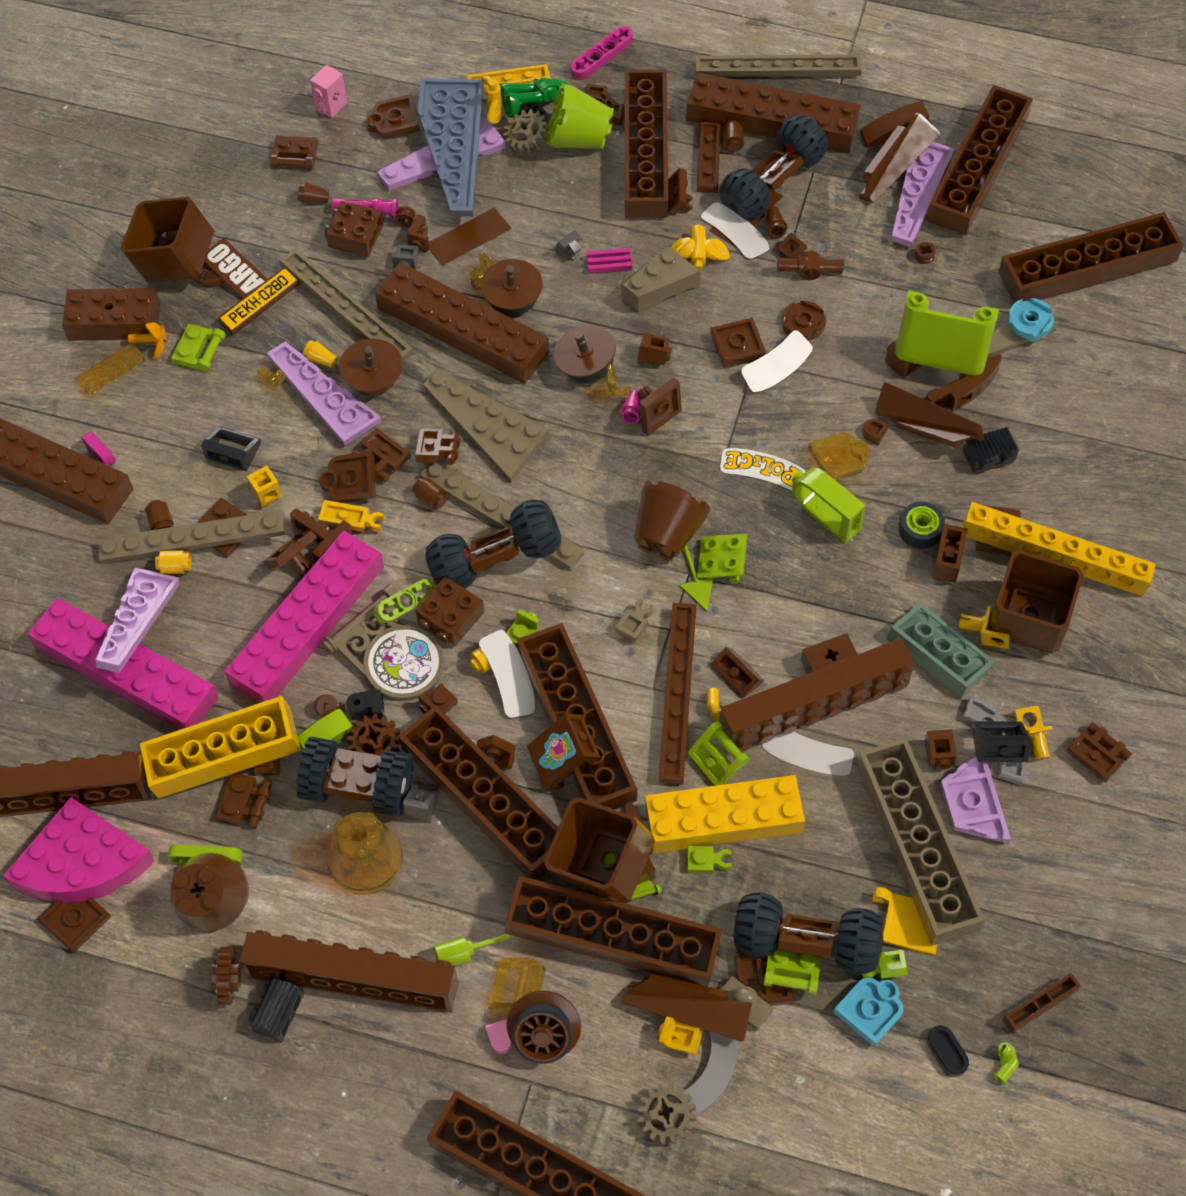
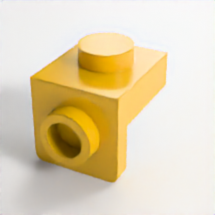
[658,1017,704,1056]

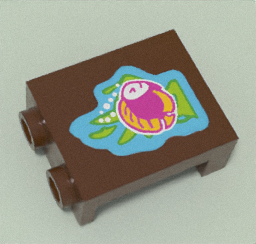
[527,713,600,789]

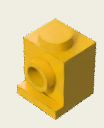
[246,466,282,507]

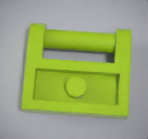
[171,323,226,372]
[687,721,750,786]
[764,948,821,995]

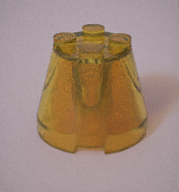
[326,812,403,895]

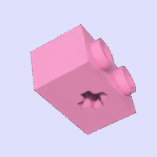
[310,65,347,118]

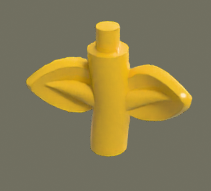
[482,76,503,124]
[671,225,730,271]

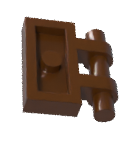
[351,428,411,482]
[415,428,460,465]
[1066,722,1133,783]
[216,773,273,829]

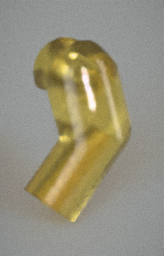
[257,366,286,387]

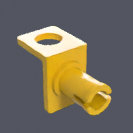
[959,606,1010,649]
[1015,706,1052,760]

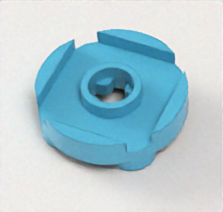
[1008,298,1054,342]

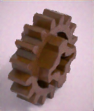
[347,714,401,756]
[211,947,242,1005]

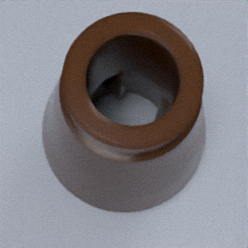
[298,182,330,203]
[766,206,787,238]

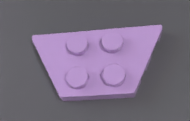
[940,757,1011,843]

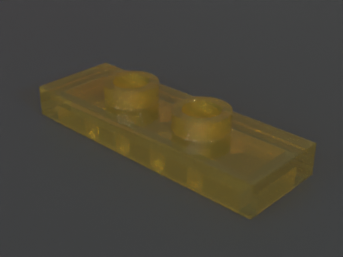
[76,342,146,396]

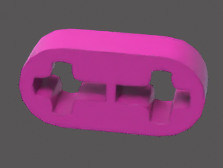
[81,431,116,466]

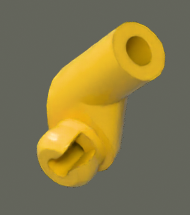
[707,688,721,722]

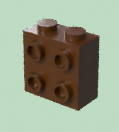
[324,201,384,257]
[415,576,485,646]

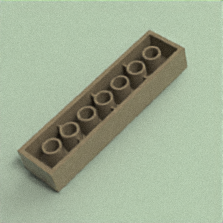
[857,738,985,946]

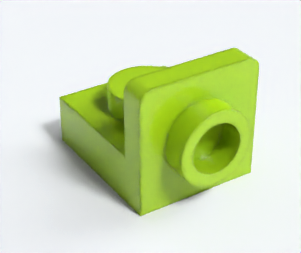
[506,609,540,648]

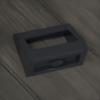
[201,426,261,471]
[972,721,1031,762]

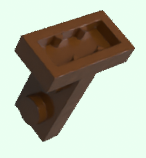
[290,508,353,563]

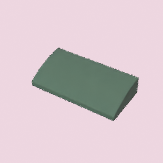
[886,603,995,699]

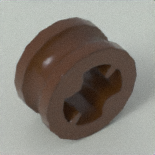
[395,206,416,227]
[915,242,936,264]

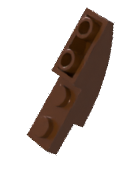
[925,354,1002,412]

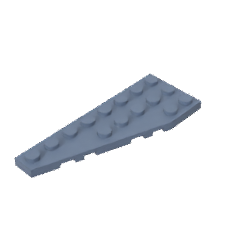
[418,78,484,216]

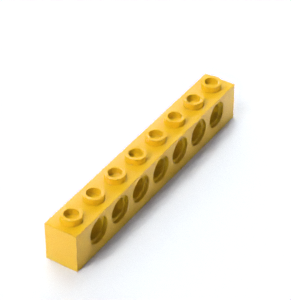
[962,502,1156,596]

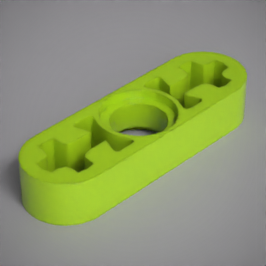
[374,579,435,623]
[167,844,243,866]

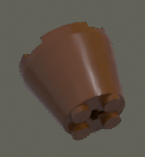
[634,480,710,561]
[170,853,249,931]

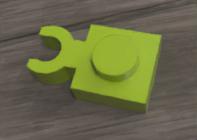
[688,846,732,874]
[862,950,908,979]

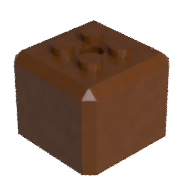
[120,196,215,283]
[988,550,1083,654]
[544,797,655,903]

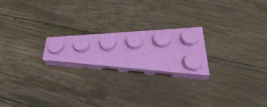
[377,116,507,191]
[891,142,955,248]
[267,342,382,446]
[96,568,179,673]

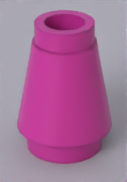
[620,390,642,424]

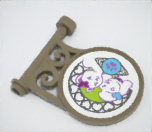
[321,584,444,701]

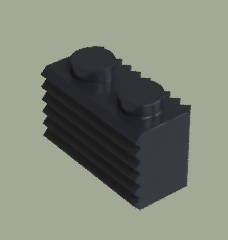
[963,427,1019,472]
[249,977,304,1042]

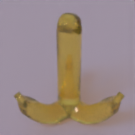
[592,363,631,398]

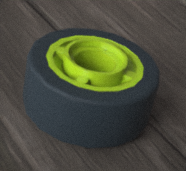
[899,502,945,548]

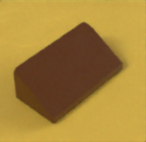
[710,647,764,698]

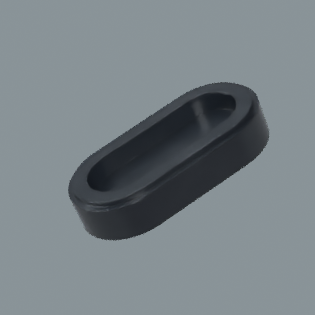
[926,1025,969,1077]

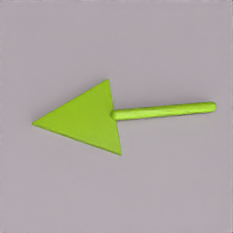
[680,545,713,611]

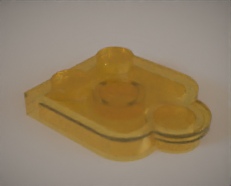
[808,432,870,481]

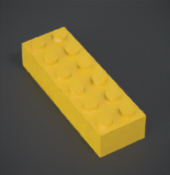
[140,696,301,799]
[645,775,805,854]

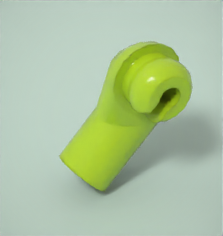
[994,1042,1019,1084]

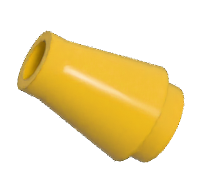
[303,340,338,368]

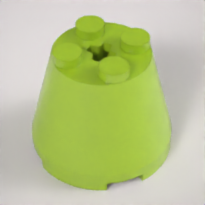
[546,83,614,150]

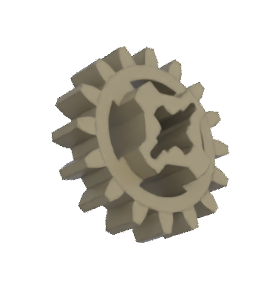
[503,109,550,154]
[637,1083,697,1145]

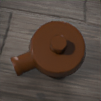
[314,694,345,717]

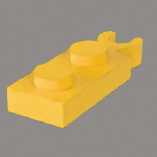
[318,500,385,532]

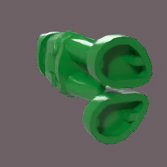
[499,78,568,118]

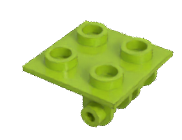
[697,534,748,584]

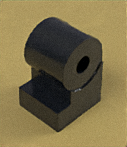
[346,689,385,720]

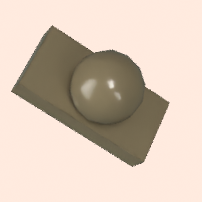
[721,976,774,1031]

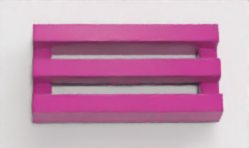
[587,248,632,274]

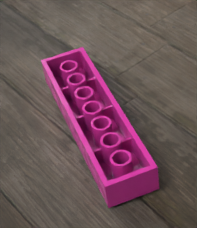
[224,530,384,703]
[28,597,219,730]

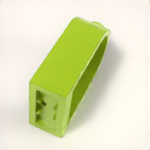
[792,467,866,544]

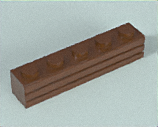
[1002,973,1081,1034]

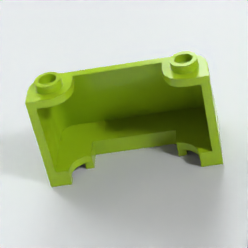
[895,290,999,376]

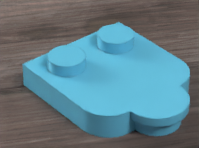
[833,978,903,1047]

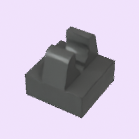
[555,230,581,260]

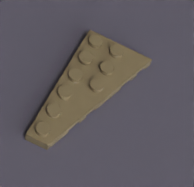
[423,369,549,483]

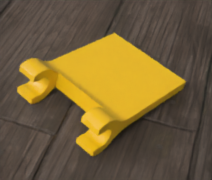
[872,887,937,955]

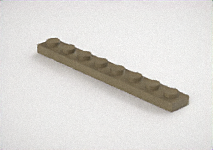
[695,54,862,77]
[279,248,413,362]
[420,462,584,571]
[98,510,286,564]

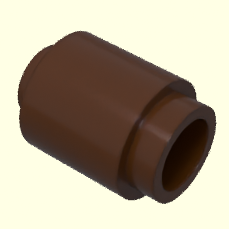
[722,120,744,152]
[412,477,447,509]
[145,500,174,530]

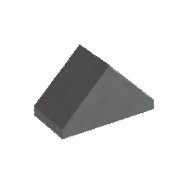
[403,782,440,823]

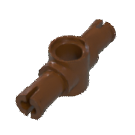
[777,251,844,280]

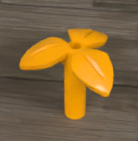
[128,322,166,360]

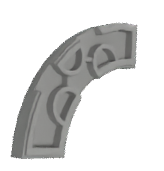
[962,696,1026,786]
[679,1031,738,1117]

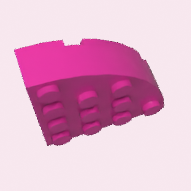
[3,797,155,903]

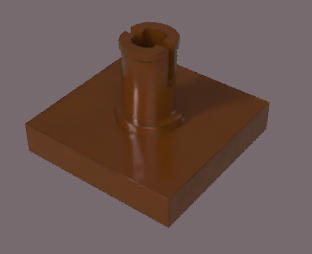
[637,377,682,436]
[263,530,317,577]

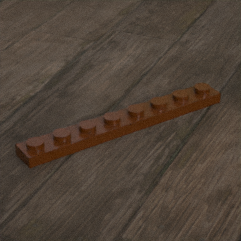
[658,603,697,785]

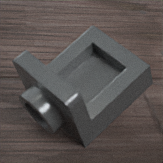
[392,244,419,270]

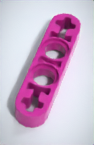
[571,26,633,80]

